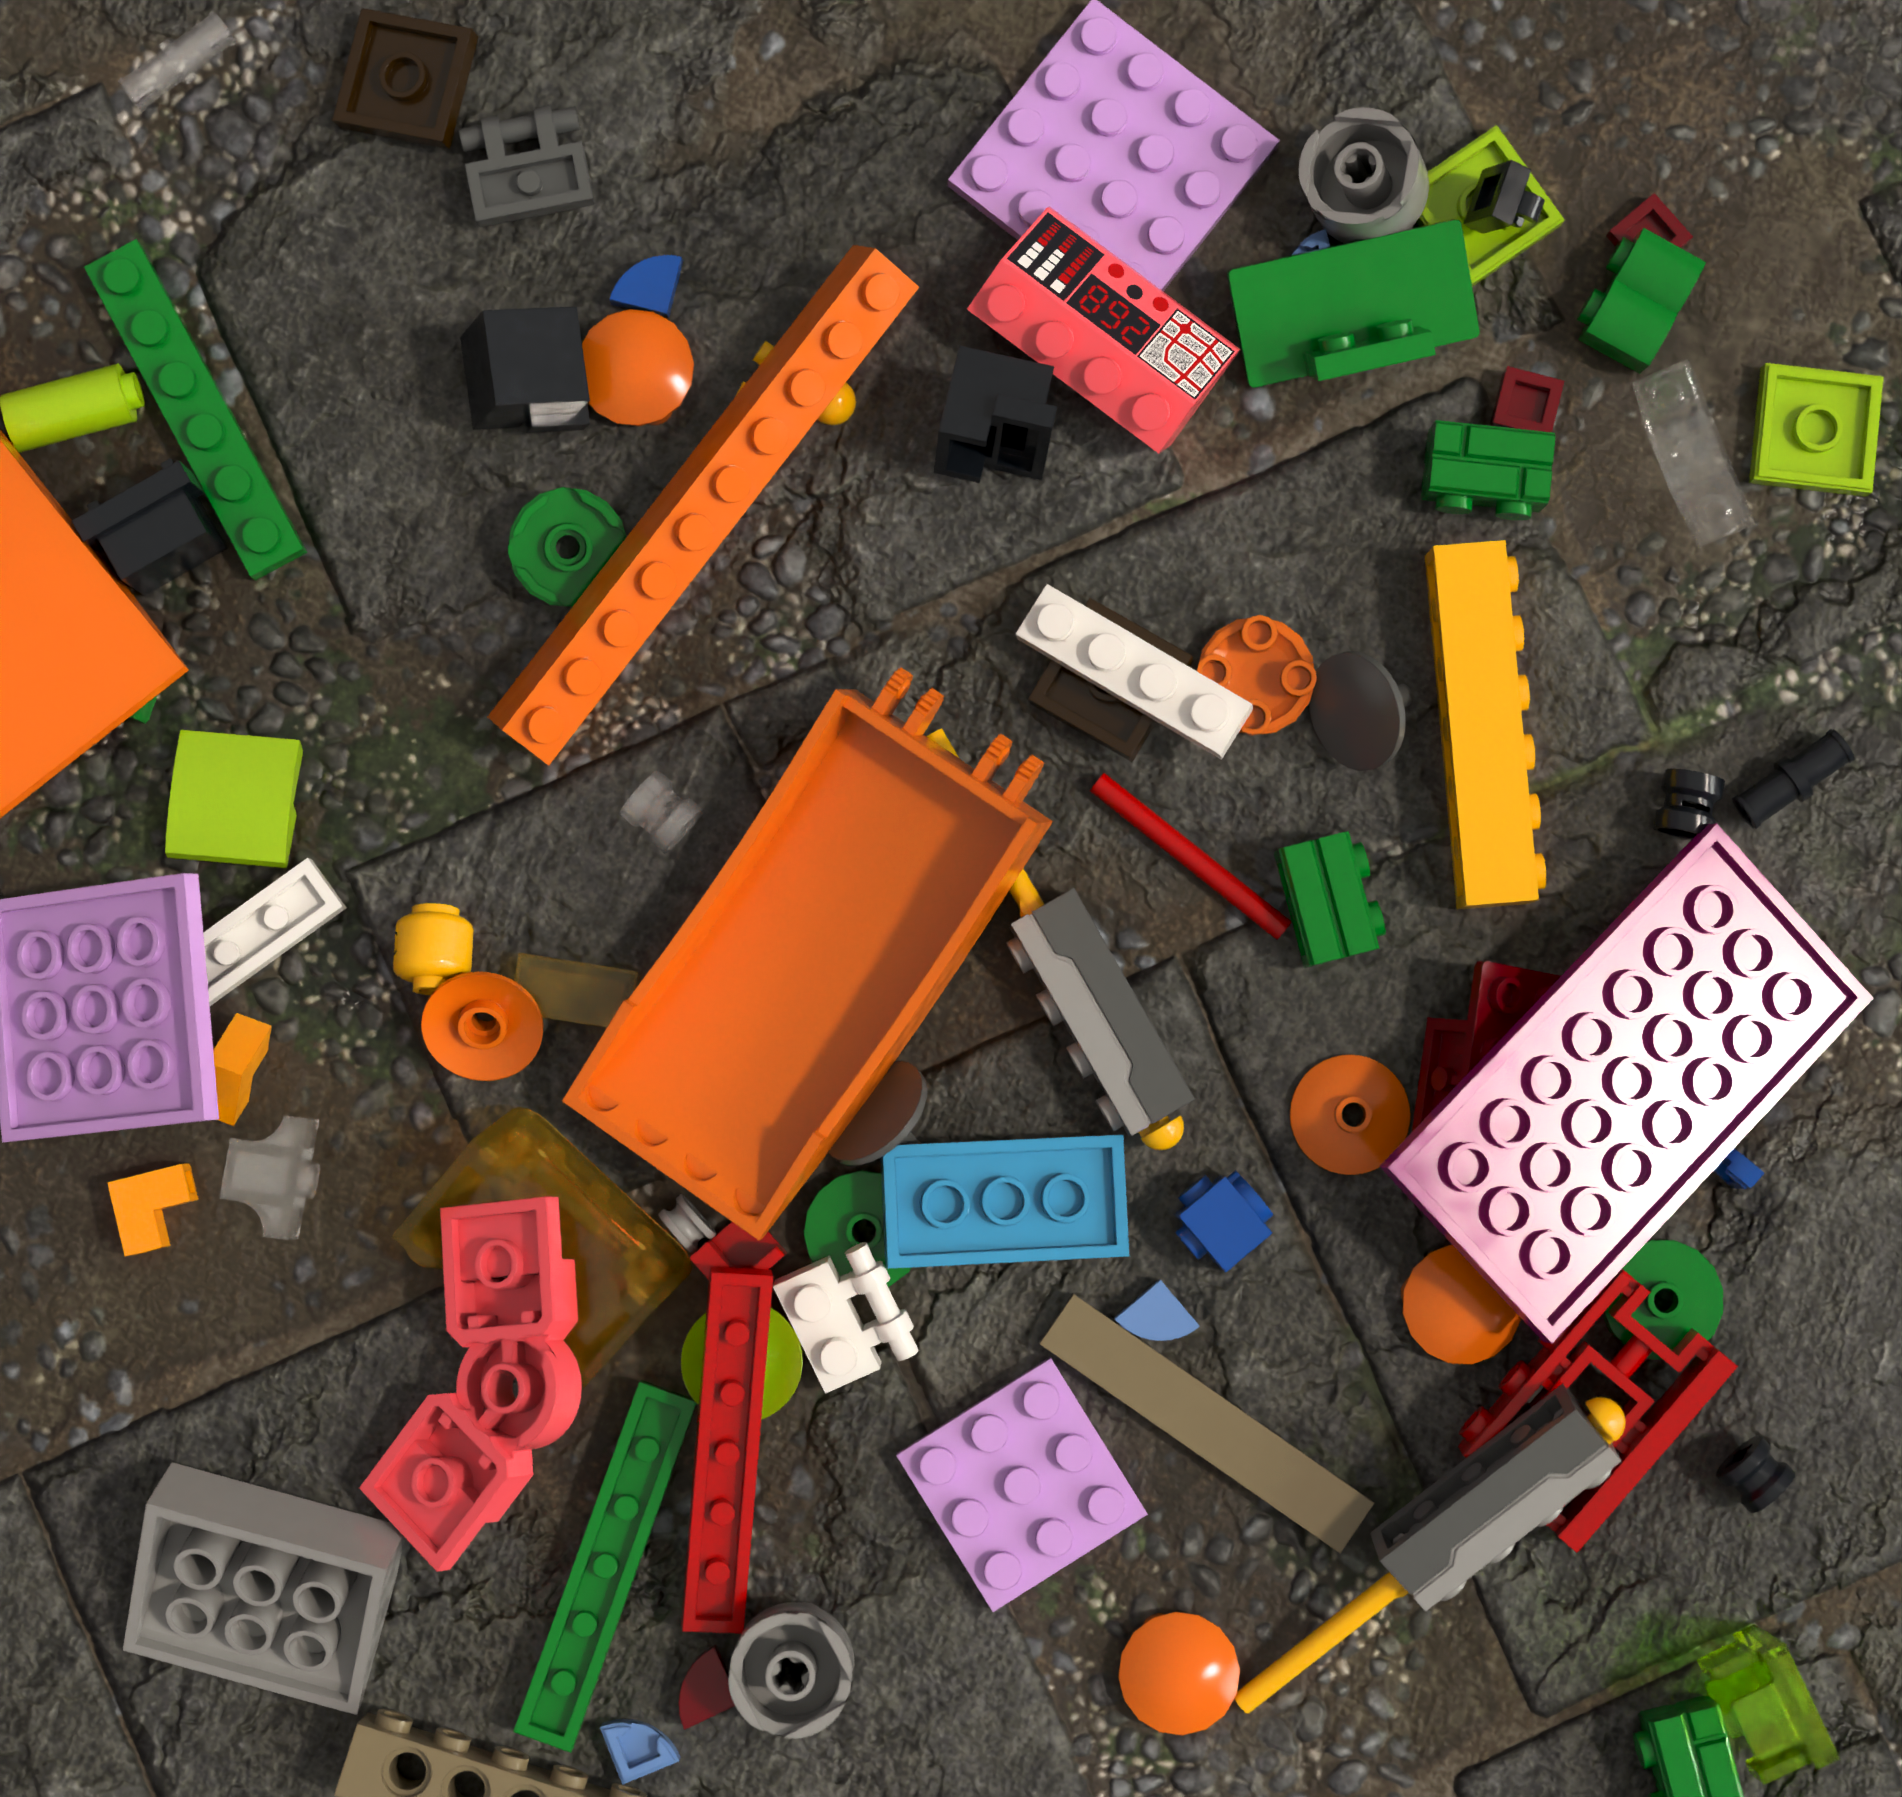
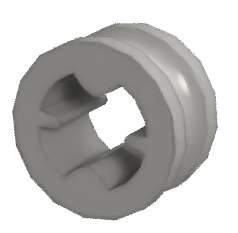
[658,1194,716,1254]

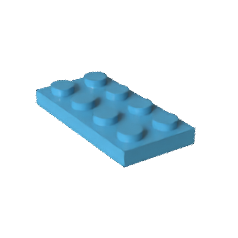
[880,1135,1129,1269]

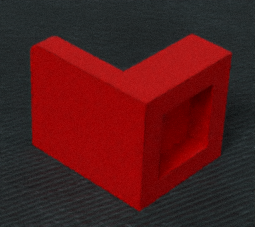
[689,1222,787,1280]

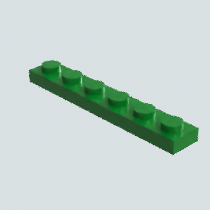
[84,239,308,581]
[513,1380,697,1753]

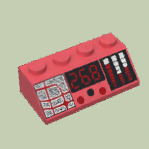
[967,207,1240,454]

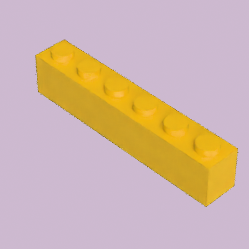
[1425,540,1546,910]

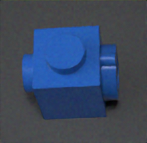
[1174,1170,1274,1272]

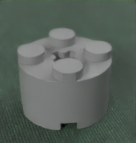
[1299,107,1429,243]
[728,1602,854,1739]

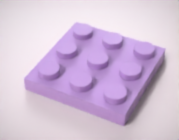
[896,1357,1148,1612]

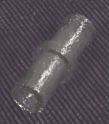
[117,11,237,113]

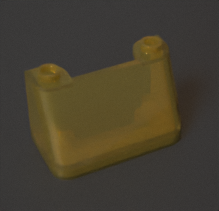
[392,1107,692,1391]

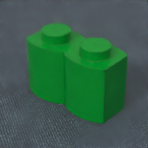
[1577,228,1706,374]

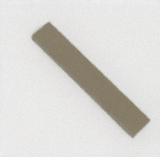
[1039,1293,1374,1554]

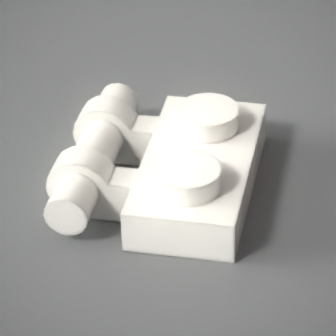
[773,1242,919,1393]

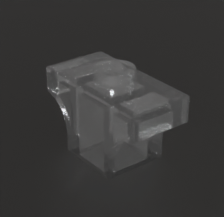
[220,1115,320,1240]

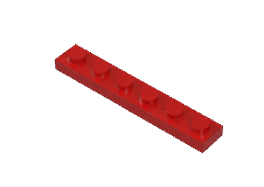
[681,1267,773,1634]

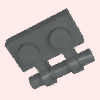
[459,105,595,228]

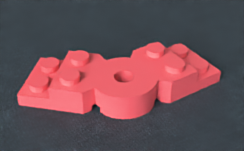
[359,1197,582,1572]

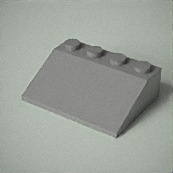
[123,1462,405,1715]

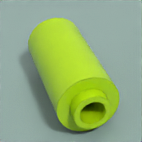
[0,363,145,453]

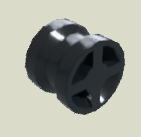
[1716,1435,1795,1514]

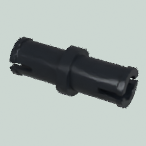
[1732,729,1855,829]

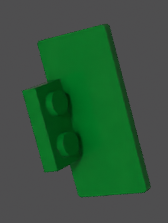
[1227,219,1480,388]

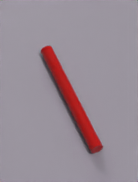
[1090,773,1292,940]

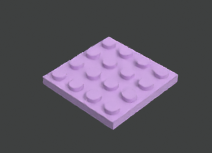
[948,0,1280,291]
[0,873,219,1142]

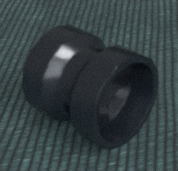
[1653,768,1725,839]

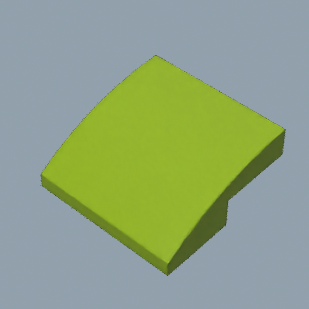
[165,730,303,868]

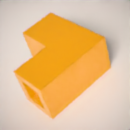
[213,1013,272,1126]
[107,1163,199,1257]

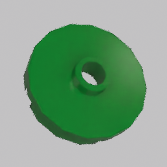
[507,487,626,607]
[804,1170,911,1287]
[1603,1239,1723,1360]

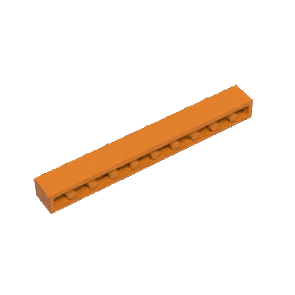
[487,245,919,765]

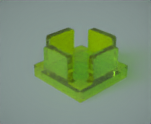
[1697,1624,1840,1784]

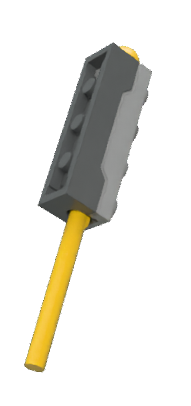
[926,729,1195,1150]
[1234,1383,1625,1714]

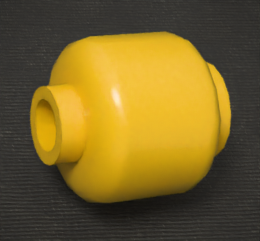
[393,903,474,995]

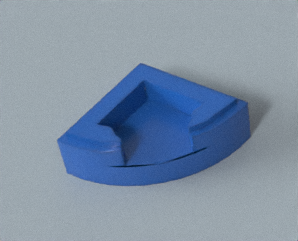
[609,255,683,319]
[1713,1149,1764,1189]

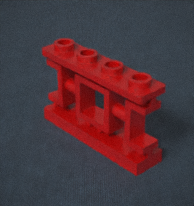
[1458,1269,1738,1553]

